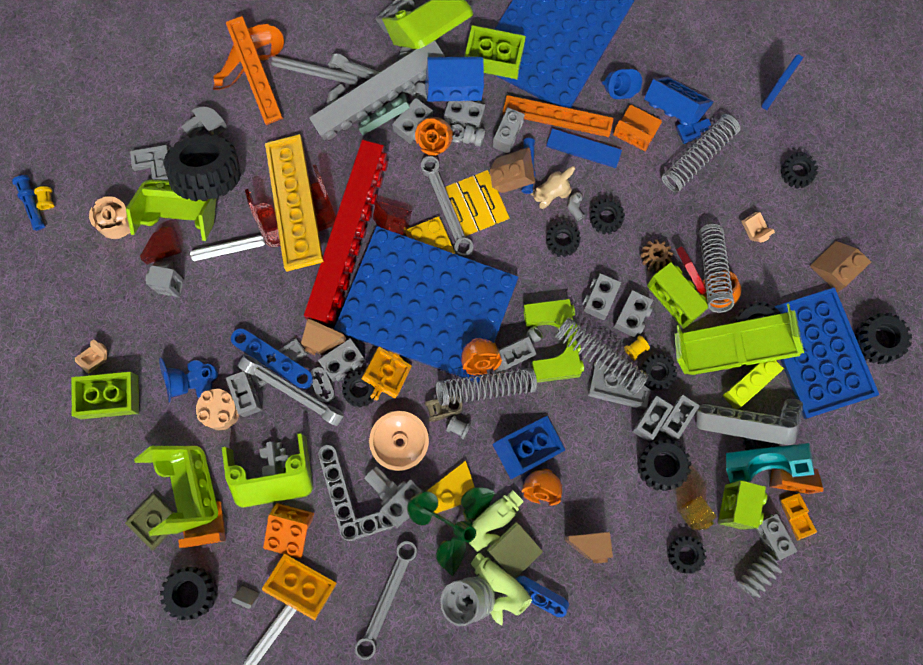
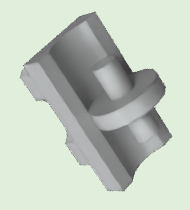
[259,442,292,477]

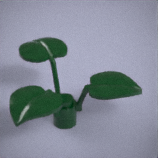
[407,487,495,576]

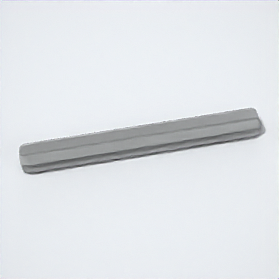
[271,56,358,85]

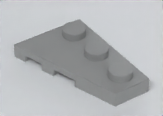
[588,359,650,410]

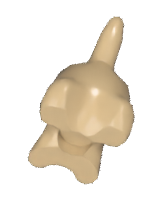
[531,166,575,209]

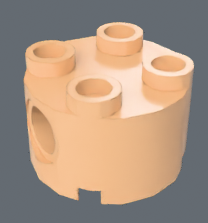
[89,196,130,239]
[196,389,239,430]

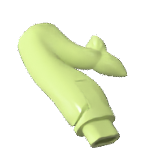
[468,490,524,561]
[471,553,532,625]

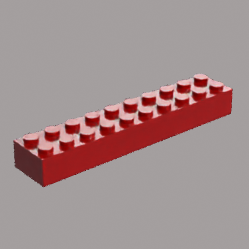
[304,140,388,329]

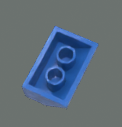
[425,57,484,102]
[644,76,714,126]

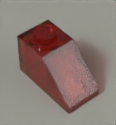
[372,201,412,235]
[140,227,182,264]

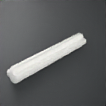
[190,235,265,261]
[244,605,296,665]

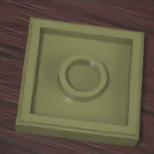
[125,493,174,551]
[487,522,543,579]

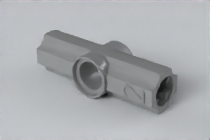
[364,466,410,522]

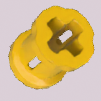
[34,186,55,210]
[624,335,650,361]

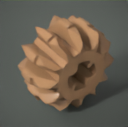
[640,239,673,272]

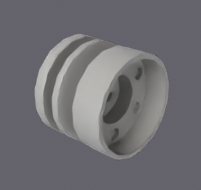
[440,576,495,626]

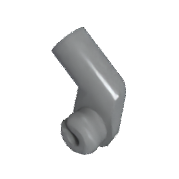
[327,84,346,105]
[568,192,585,221]

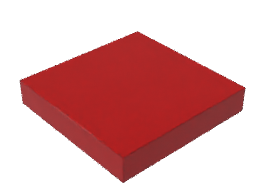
[676,246,706,295]

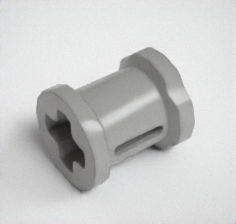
[446,415,471,440]

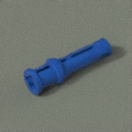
[12,175,45,231]

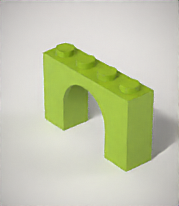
[523,299,584,383]

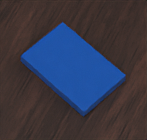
[762,54,804,110]

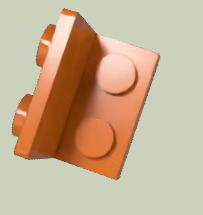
[613,105,662,152]
[178,501,226,548]
[263,503,314,559]

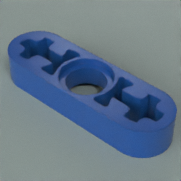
[516,576,569,617]

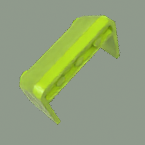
[382,0,473,49]
[126,180,216,241]
[222,433,313,507]
[134,446,218,536]

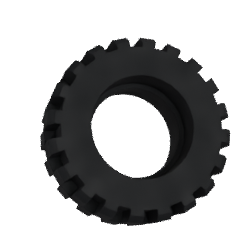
[164,134,241,201]

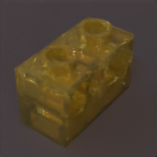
[677,496,717,531]

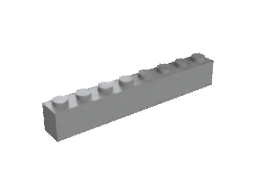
[310,40,445,140]

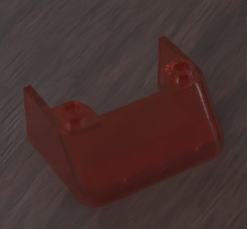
[245,164,336,248]

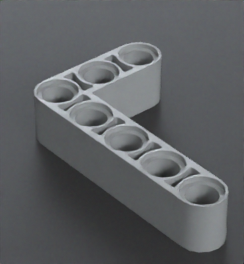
[696,399,803,445]
[318,445,397,541]

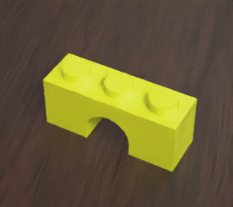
[722,360,784,409]

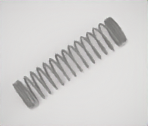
[662,114,740,192]
[699,224,734,313]
[555,317,648,395]
[436,368,537,406]

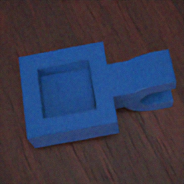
[676,119,711,144]

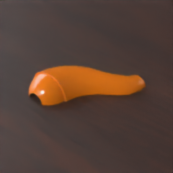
[213,24,284,90]

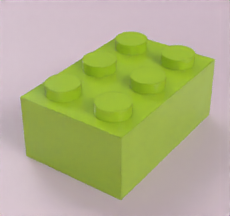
[465,26,526,79]
[647,262,708,329]
[71,372,139,419]
[718,481,767,530]

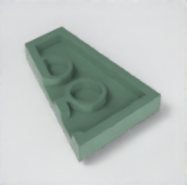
[358,92,410,136]

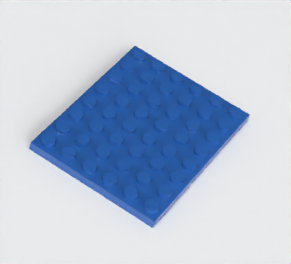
[494,0,635,109]
[334,226,518,384]

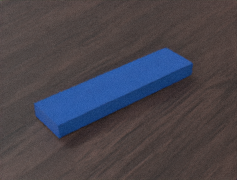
[546,129,622,168]

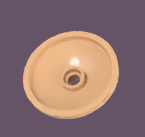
[369,411,429,471]

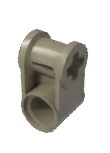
[425,396,463,422]

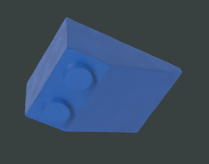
[492,416,565,479]

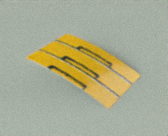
[445,170,510,236]

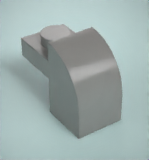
[181,107,228,138]

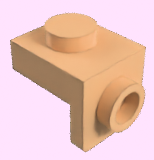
[741,212,775,243]
[75,339,107,374]

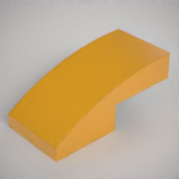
[781,493,817,541]

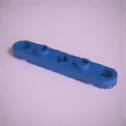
[231,329,313,389]

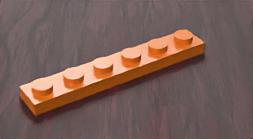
[225,16,283,125]
[503,95,613,137]

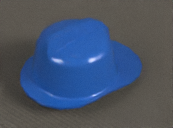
[602,69,642,99]
[159,357,189,403]

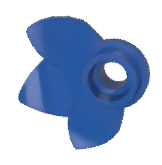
[186,360,218,398]

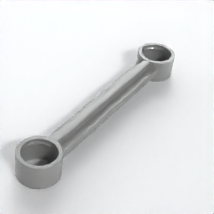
[328,53,427,102]
[421,156,473,258]
[238,355,344,426]
[355,541,417,660]

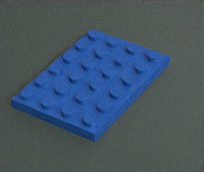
[763,287,879,419]

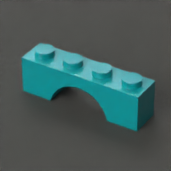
[726,443,814,483]

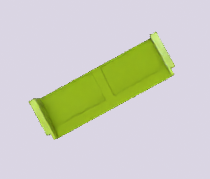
[675,304,804,375]

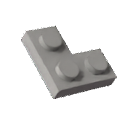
[130,145,169,181]

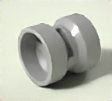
[463,125,485,147]

